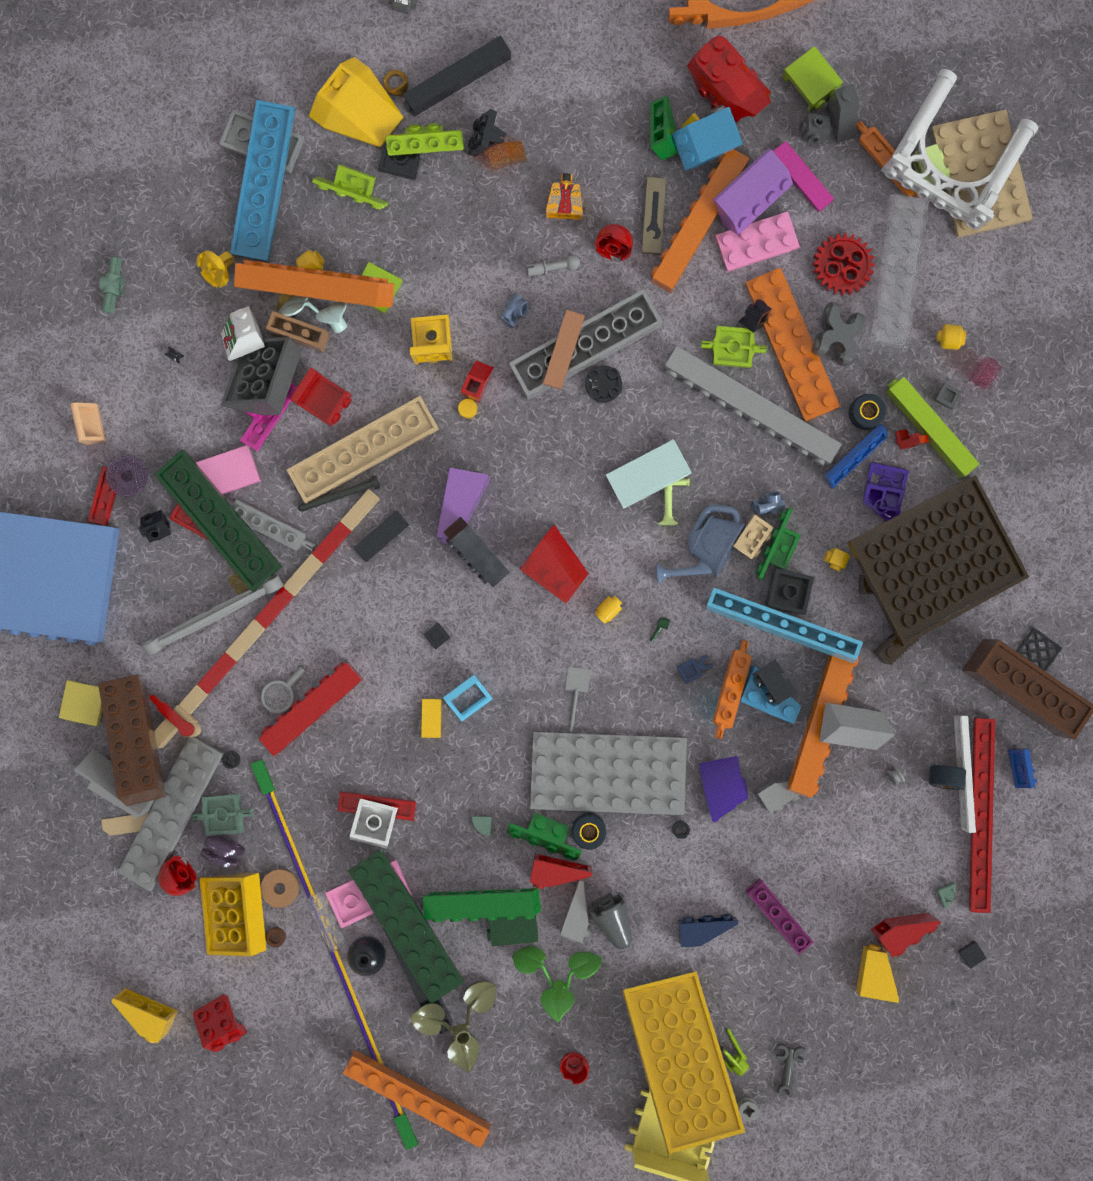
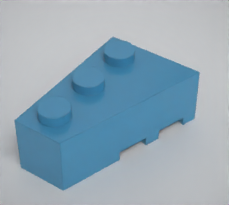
[740,665,801,724]

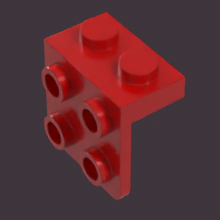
[193,995,247,1052]

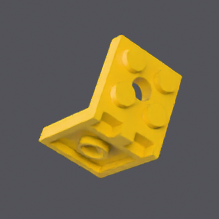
[410,315,453,365]

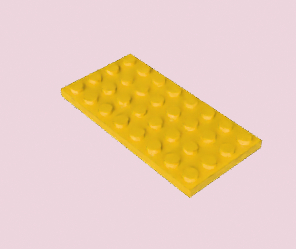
[622,971,745,1154]

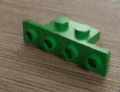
[755,507,801,580]
[506,813,582,860]

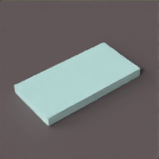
[606,439,692,509]

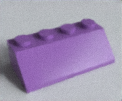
[713,148,793,235]

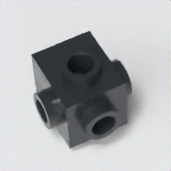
[139,510,171,543]

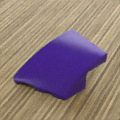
[863,462,909,521]
[699,756,748,822]

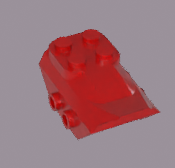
[687,35,771,122]

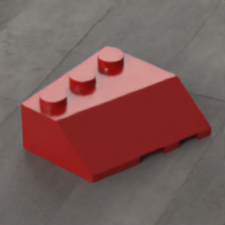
[520,525,589,604]

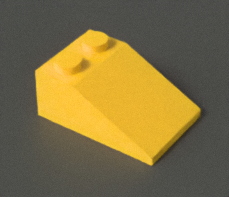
[111,988,178,1043]

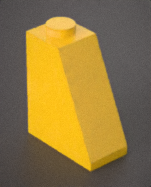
[856,944,899,1003]

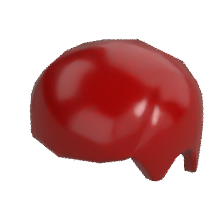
[560,1052,589,1085]

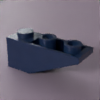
[678,914,738,948]

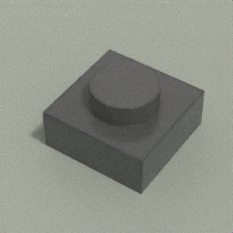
[934,383,962,409]

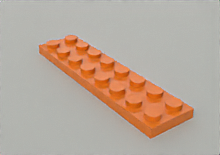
[745,267,840,422]

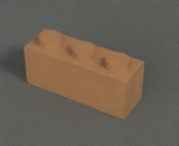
[266,311,330,353]

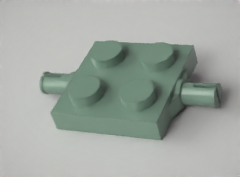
[191,793,254,836]

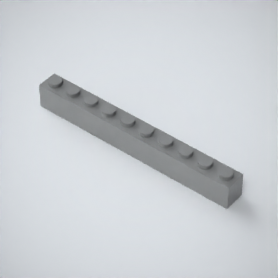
[664,346,842,466]

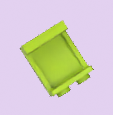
[782,46,843,111]

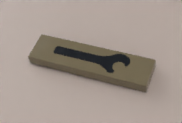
[642,177,666,255]

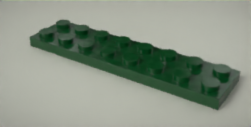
[154,449,283,592]
[348,848,465,1004]

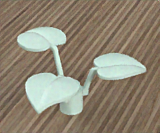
[279,296,347,333]

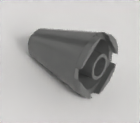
[588,892,632,949]

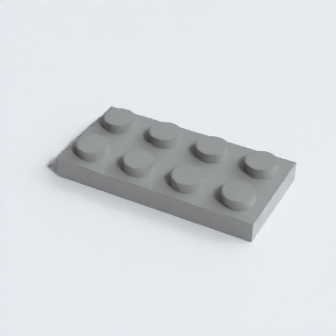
[219,109,305,174]

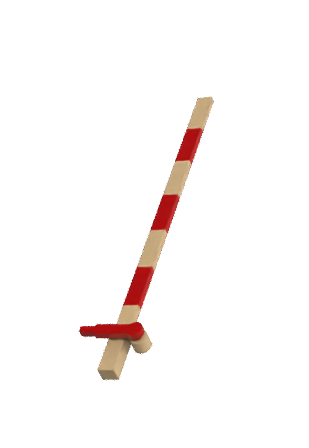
[149,489,380,748]

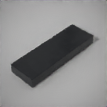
[354,510,409,563]

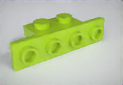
[386,123,464,155]
[312,164,389,210]

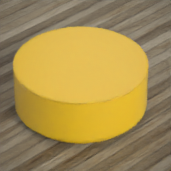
[458,399,478,419]

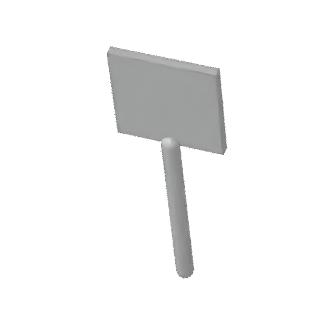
[565,667,591,733]

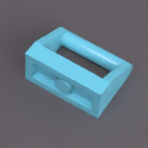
[443,675,493,721]

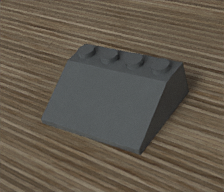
[221,337,302,416]

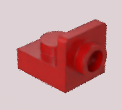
[895,429,929,450]

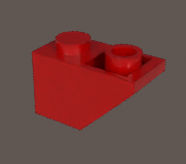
[460,360,494,403]

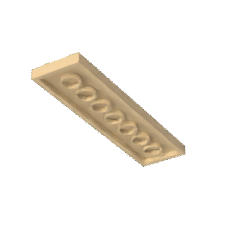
[287,396,439,503]

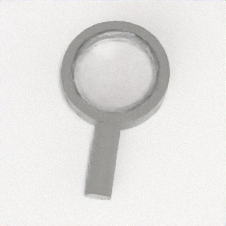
[261,666,306,713]

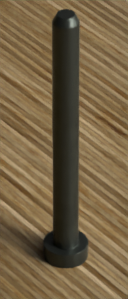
[298,475,380,512]

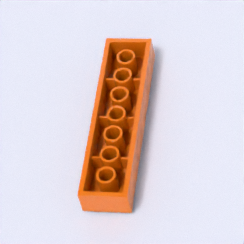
[234,260,394,307]

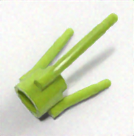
[723,1028,749,1076]

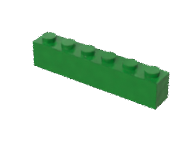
[422,888,541,923]

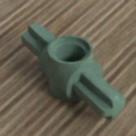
[99,257,124,313]

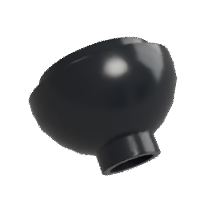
[347,937,386,976]

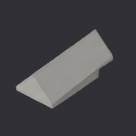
[819,703,896,750]
[74,749,154,818]

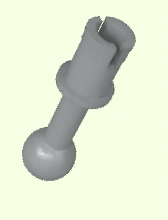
[525,255,580,277]

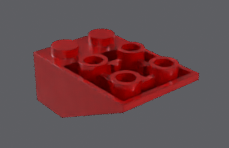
[870,913,941,957]

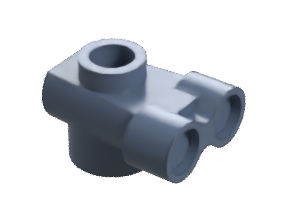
[500,294,529,328]
[751,491,785,514]

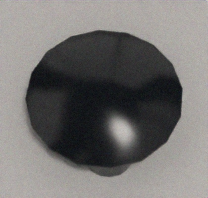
[585,365,623,403]

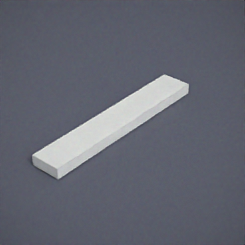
[954,715,976,833]

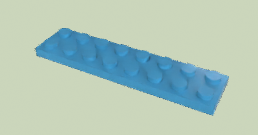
[230,100,296,262]

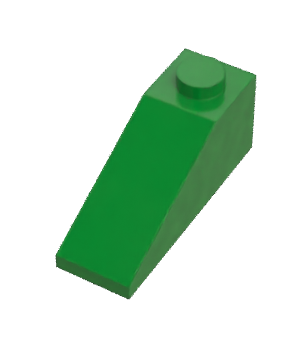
[650,95,678,160]

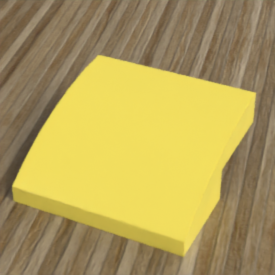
[59,680,102,726]

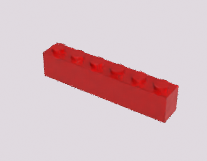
[259,662,364,756]

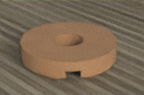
[261,869,299,908]

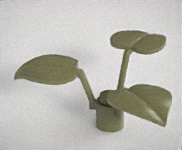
[410,981,497,1073]

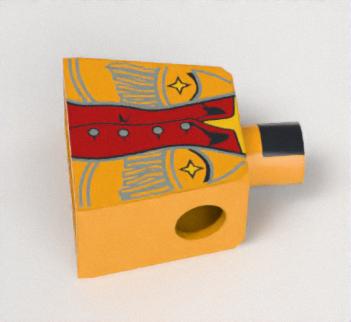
[546,173,583,220]

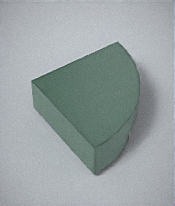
[472,816,492,836]
[936,882,956,908]

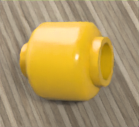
[296,250,325,270]
[936,324,966,350]

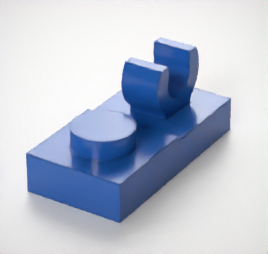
[1008,748,1037,788]

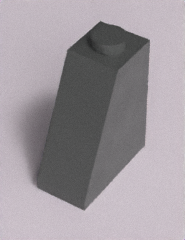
[826,84,859,143]

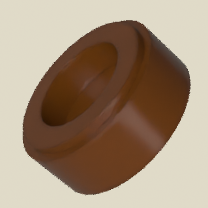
[265,927,286,948]

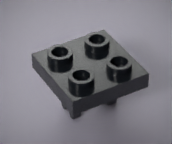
[468,109,506,157]

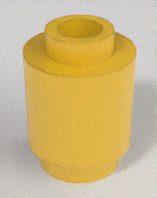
[594,595,623,624]

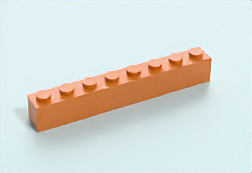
[650,149,750,293]
[786,655,859,798]
[343,1049,490,1148]

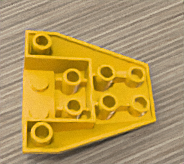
[309,57,404,148]

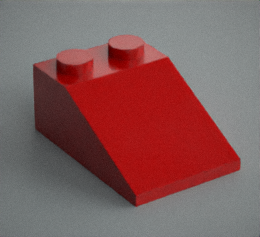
[530,853,592,889]

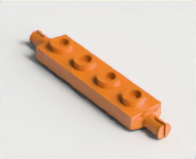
[856,121,926,204]
[712,640,752,739]

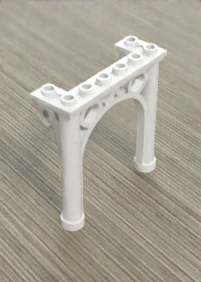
[880,69,1038,230]

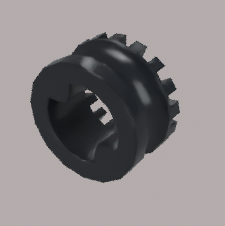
[164,347,184,364]
[221,751,240,769]
[672,821,690,839]

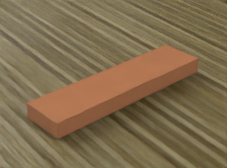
[543,310,585,390]

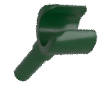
[650,618,670,642]

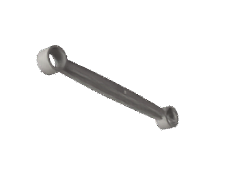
[141,574,284,656]

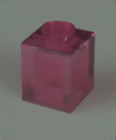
[969,357,1002,390]

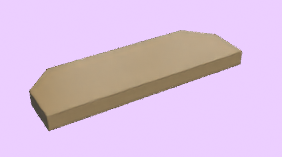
[101,812,149,836]

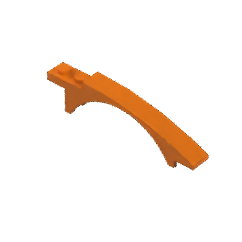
[668,0,814,29]

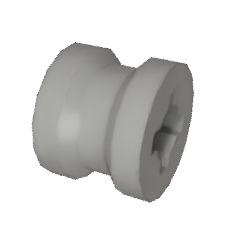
[737,1097,758,1121]

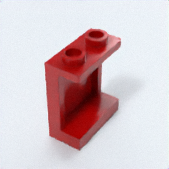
[290,368,352,427]

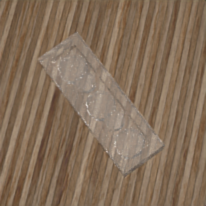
[306,890,349,952]

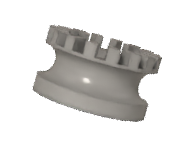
[887,766,905,786]

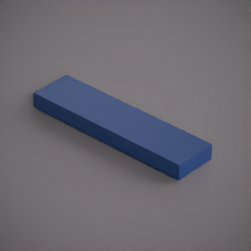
[825,424,888,489]

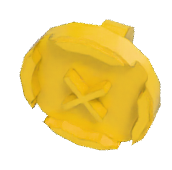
[197,250,234,288]

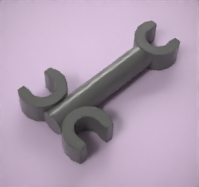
[776,1044,806,1098]

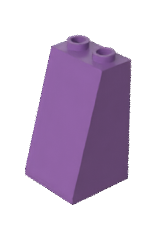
[437,468,490,544]

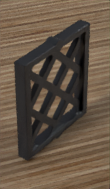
[1016,628,1062,672]

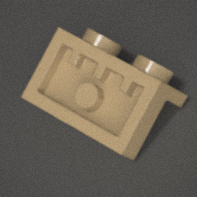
[732,514,773,559]

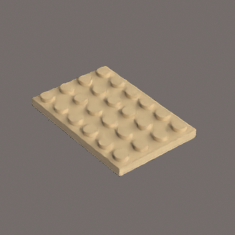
[931,110,1033,238]

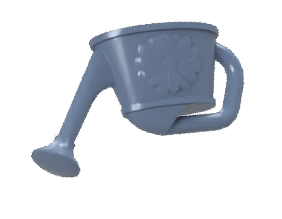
[656,505,746,584]

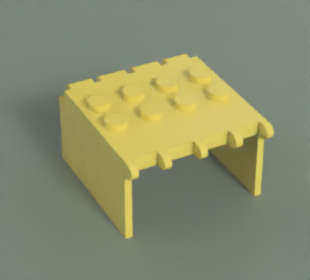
[624,1075,715,1181]

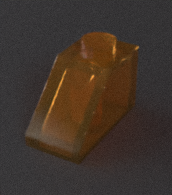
[485,141,527,171]

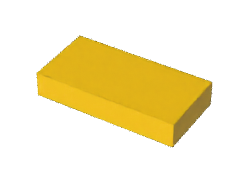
[421,699,442,738]

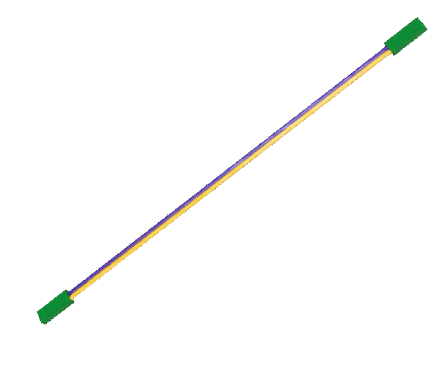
[251,759,418,1150]

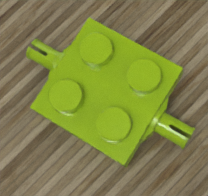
[701,326,767,368]

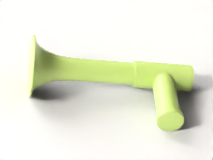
[658,478,690,525]

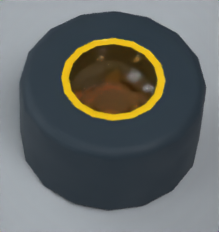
[849,394,886,430]
[929,765,966,790]
[572,813,607,850]

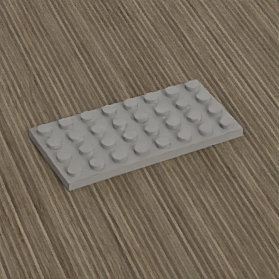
[530,732,687,815]

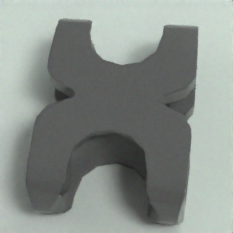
[812,302,865,367]

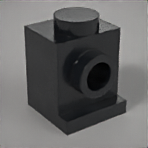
[739,299,772,333]

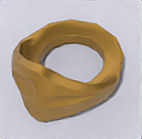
[383,69,408,97]

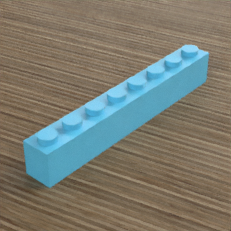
[707,588,863,664]

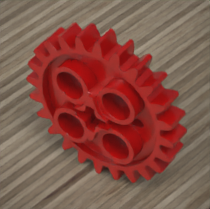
[812,233,875,296]

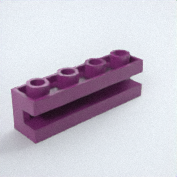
[745,878,814,955]

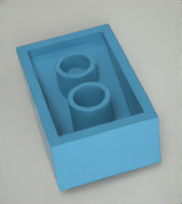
[672,107,743,170]

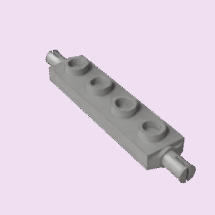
[227,499,315,551]

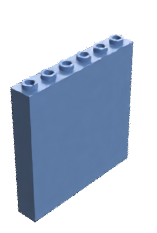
[0,512,120,645]

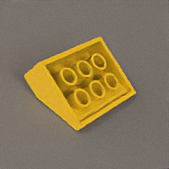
[199,873,267,956]

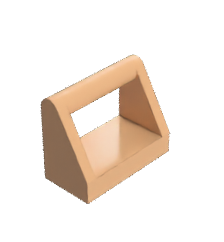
[70,402,106,445]

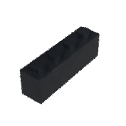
[443,517,510,587]

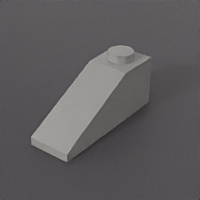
[560,879,591,943]

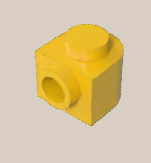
[823,548,851,572]

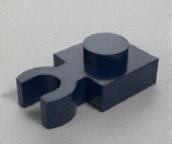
[677,655,713,684]

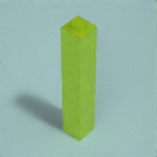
[885,377,980,478]

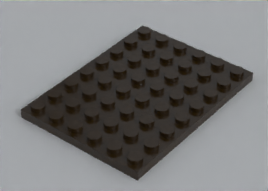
[847,475,1029,646]

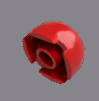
[594,224,633,261]
[158,856,197,896]

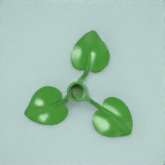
[512,946,602,1022]

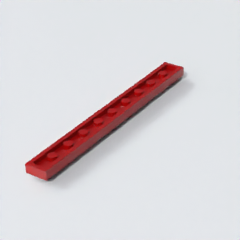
[969,718,995,913]

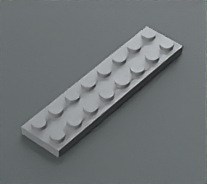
[118,737,224,891]

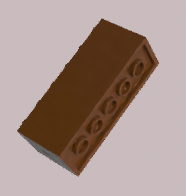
[962,639,1093,740]
[98,674,166,807]

